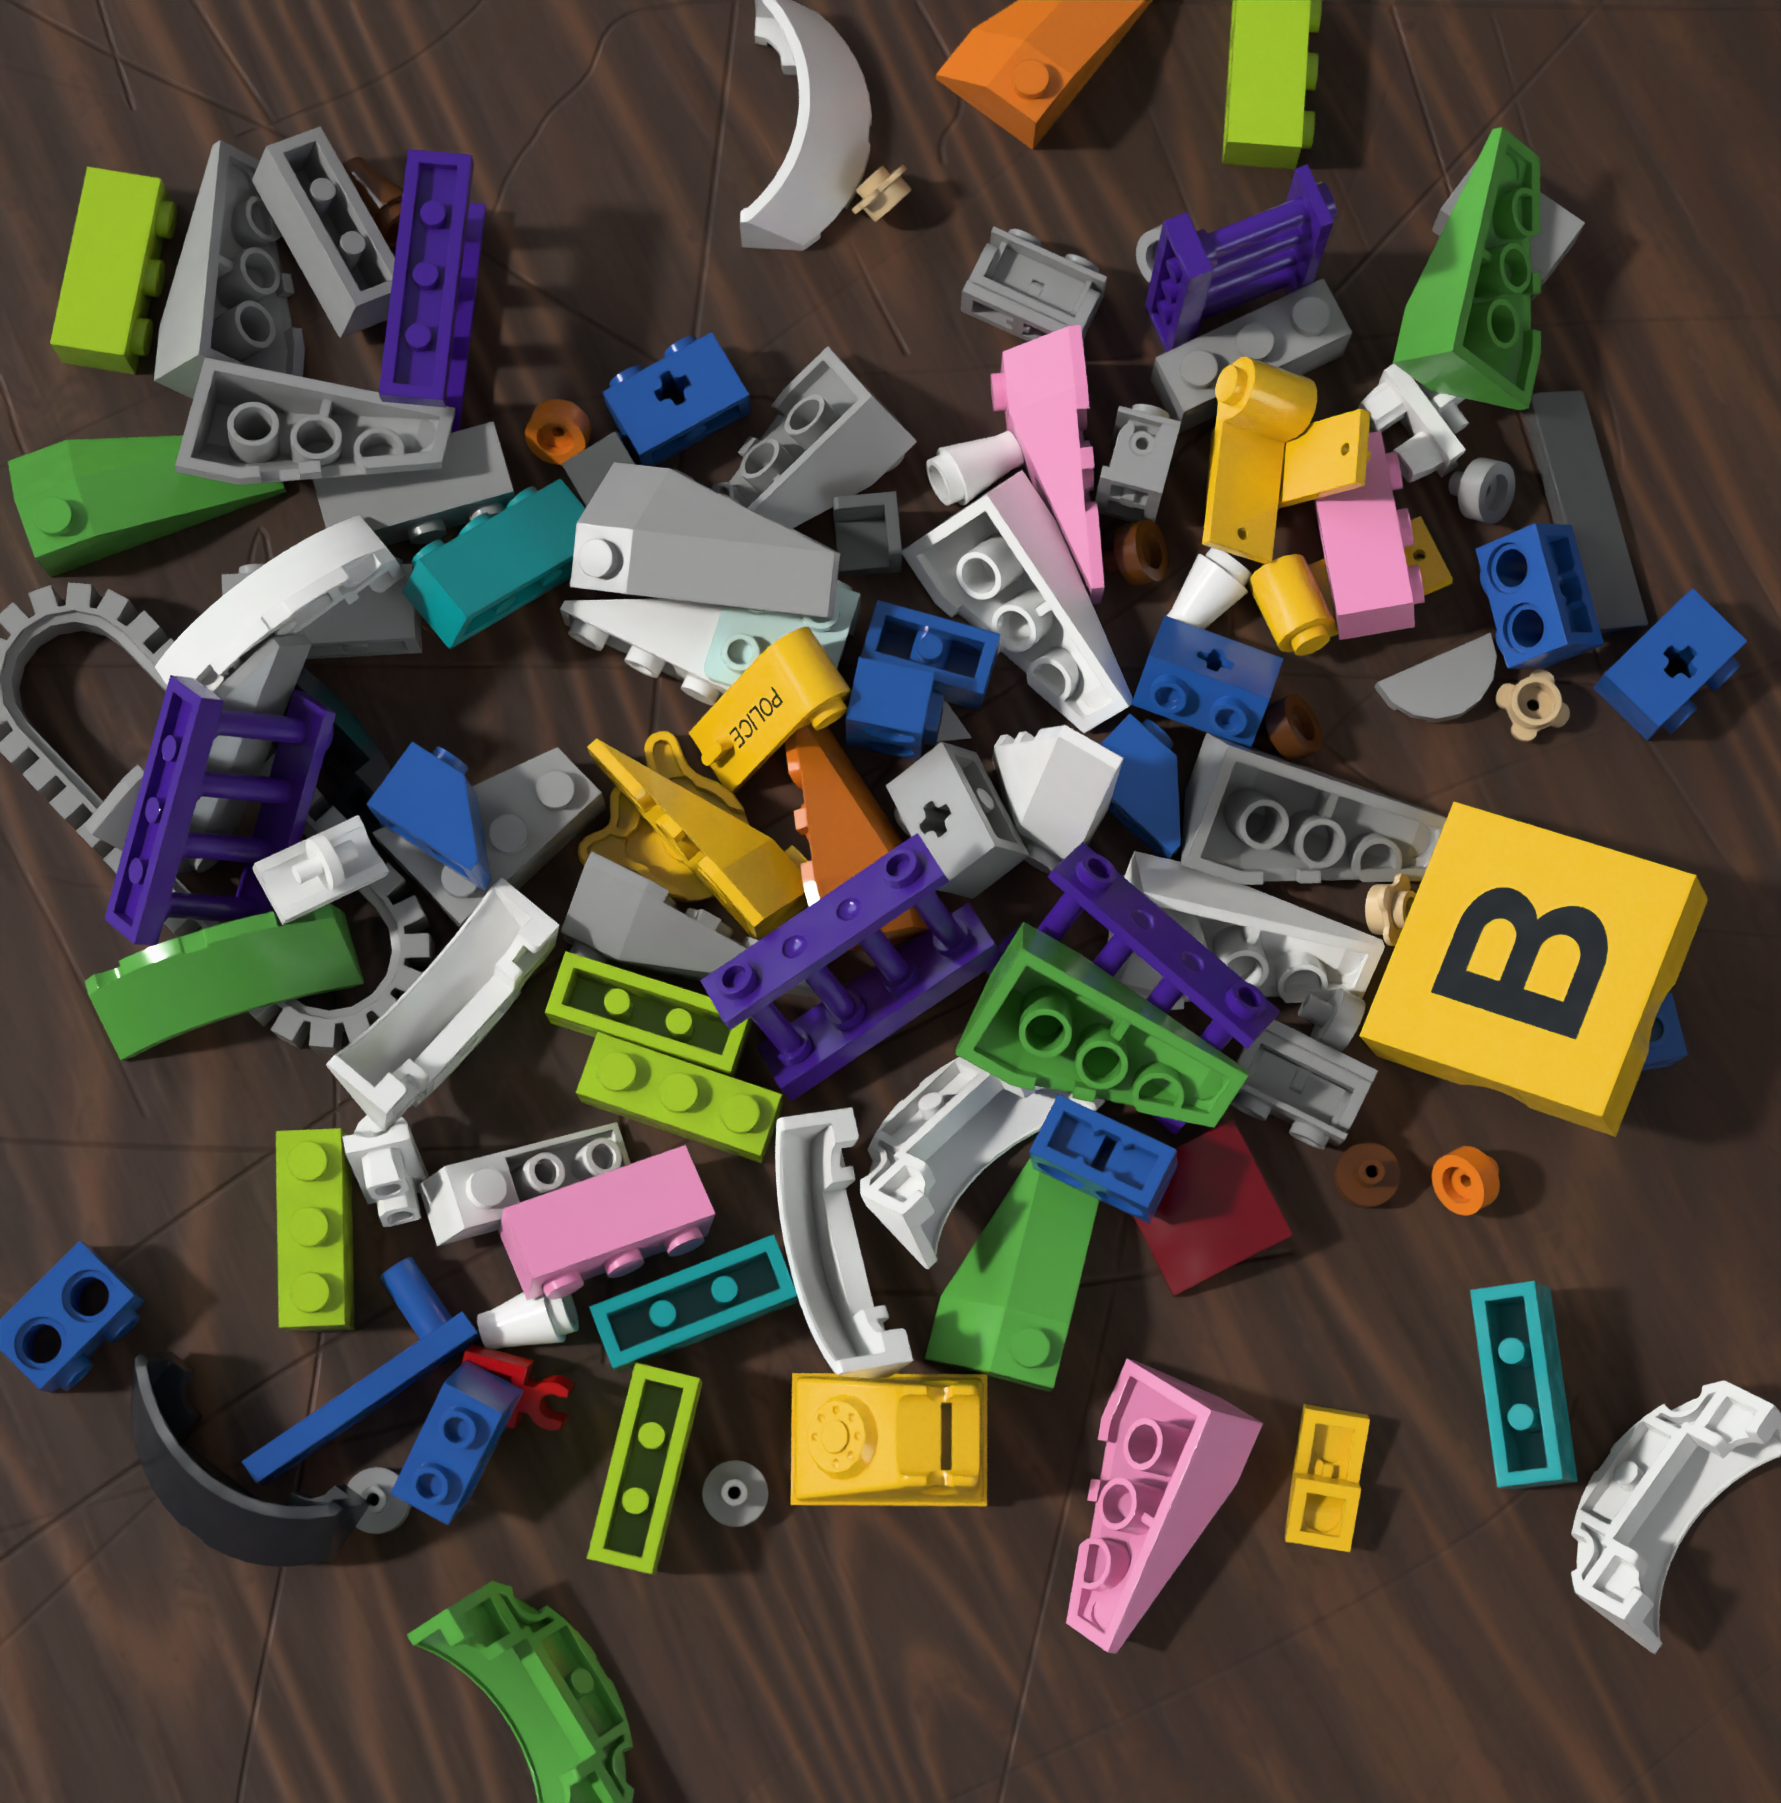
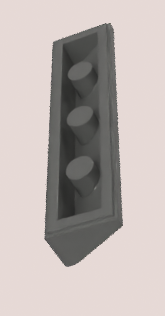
[1523,390,1649,638]

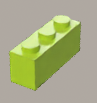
[1222,0,1322,169]
[50,167,177,375]
[545,951,753,1078]
[576,1032,783,1164]
[276,1128,355,1333]
[587,1363,703,1575]

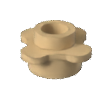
[851,164,912,222]
[1496,669,1570,742]
[1365,874,1416,946]

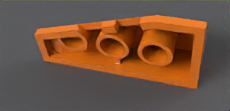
[936,0,1153,150]
[785,724,929,952]

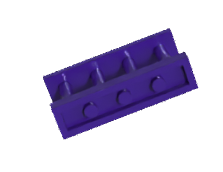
[379,149,486,433]
[1145,164,1337,352]
[104,675,336,946]
[700,833,1003,1102]
[985,842,1281,1135]

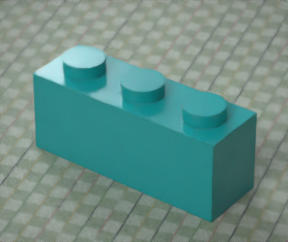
[402,479,586,649]
[589,1234,799,1373]
[1470,1281,1578,1490]

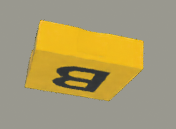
[1359,802,1708,1137]

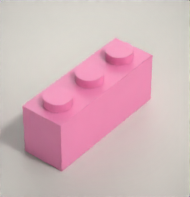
[1314,431,1425,640]
[498,1145,715,1301]

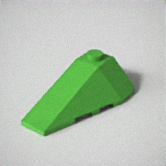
[1393,127,1541,410]
[8,435,287,577]
[955,922,1249,1128]
[925,1158,1099,1392]

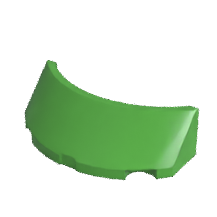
[85,903,364,1061]
[407,1581,634,1803]

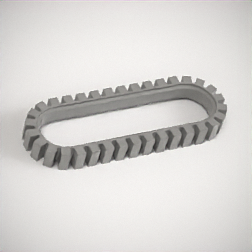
[0,583,435,1055]

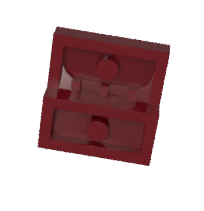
[1132,1119,1293,1297]

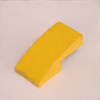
[1284,1404,1370,1552]

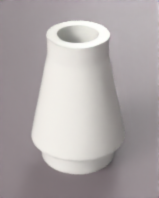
[926,431,1024,506]
[1166,547,1252,629]
[477,1292,579,1350]

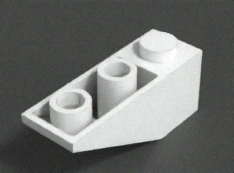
[560,598,730,705]
[418,1122,631,1246]

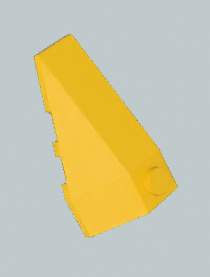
[587,739,808,940]

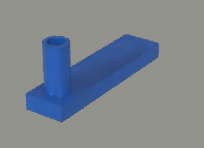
[242,1257,481,1485]

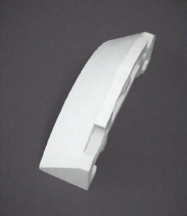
[740,0,872,251]
[155,515,405,692]
[326,877,559,1132]
[860,1057,1105,1269]
[775,1107,913,1379]
[1571,1380,1781,1654]

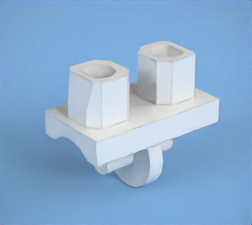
[1358,364,1469,483]
[252,815,389,925]
[343,1115,429,1227]

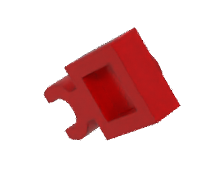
[462,1344,575,1430]

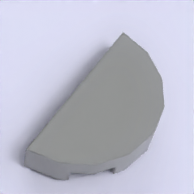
[1374,633,1497,724]

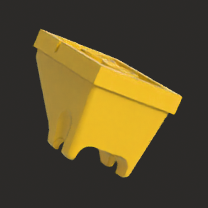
[791,1373,987,1507]

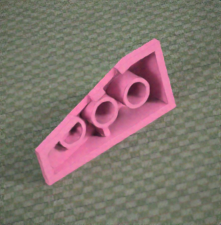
[990,325,1105,604]
[1066,1359,1263,1654]

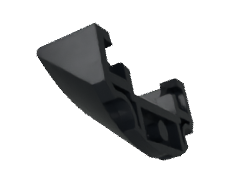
[130,1352,371,1567]

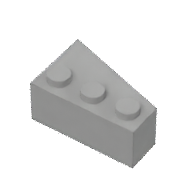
[373,747,606,929]

